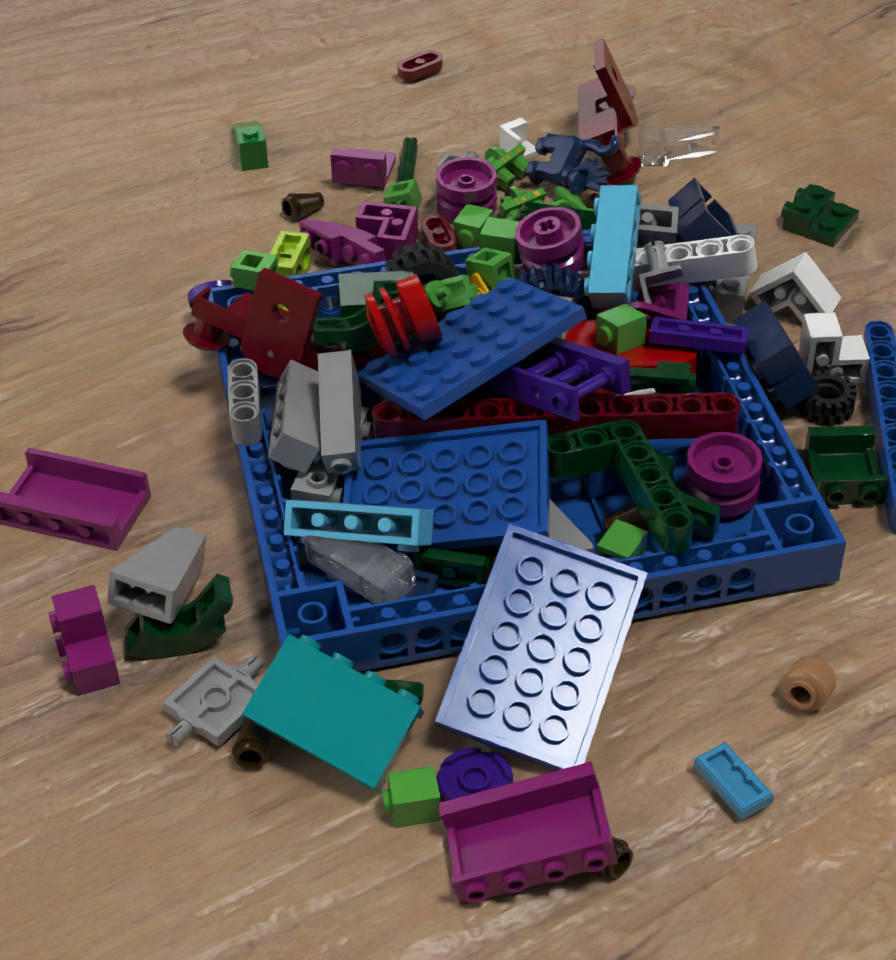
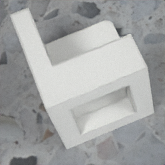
[499,118,538,159]

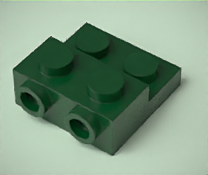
[781,184,859,247]
[630,361,697,394]

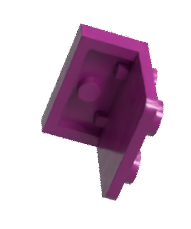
[330,148,396,188]
[601,282,690,324]

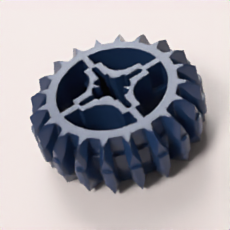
[514,262,590,314]

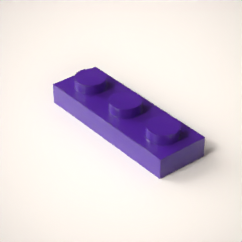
[649,316,749,355]

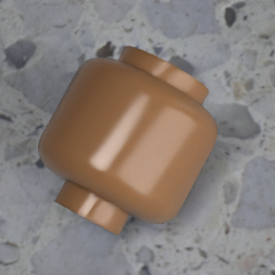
[781,656,836,712]

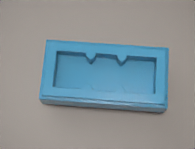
[694,742,774,820]

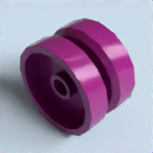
[436,157,497,222]
[515,207,588,273]
[684,432,763,517]

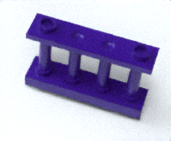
[479,337,631,421]

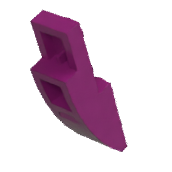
[299,219,386,266]

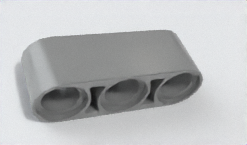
[228,358,262,446]

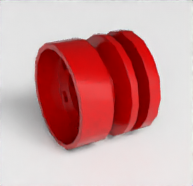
[363,273,443,359]

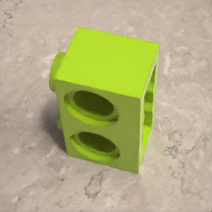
[270,230,312,276]

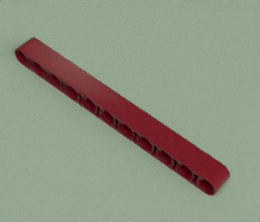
[372,393,741,440]

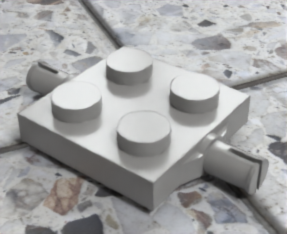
[163,655,264,747]

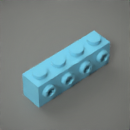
[584,185,642,308]
[284,500,434,552]

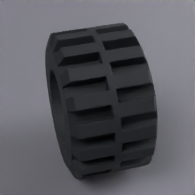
[382,242,460,314]

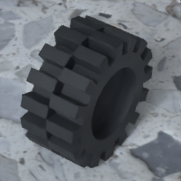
[797,370,857,426]

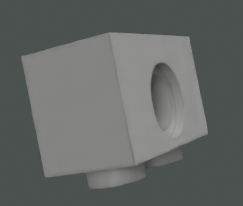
[637,204,679,248]

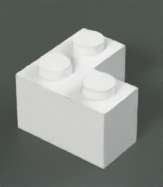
[749,252,841,323]
[798,312,870,383]

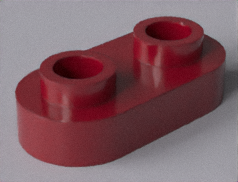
[397,50,443,82]
[420,215,457,252]

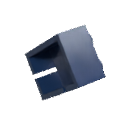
[668,177,739,243]
[733,300,820,409]

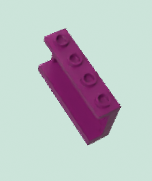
[0,448,151,551]
[438,761,618,905]

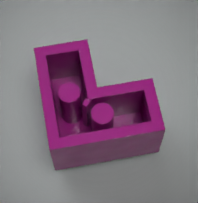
[355,201,419,261]
[48,585,121,696]

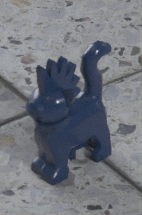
[525,133,620,196]

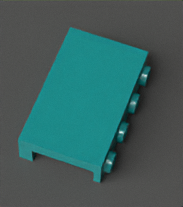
[242,634,424,794]

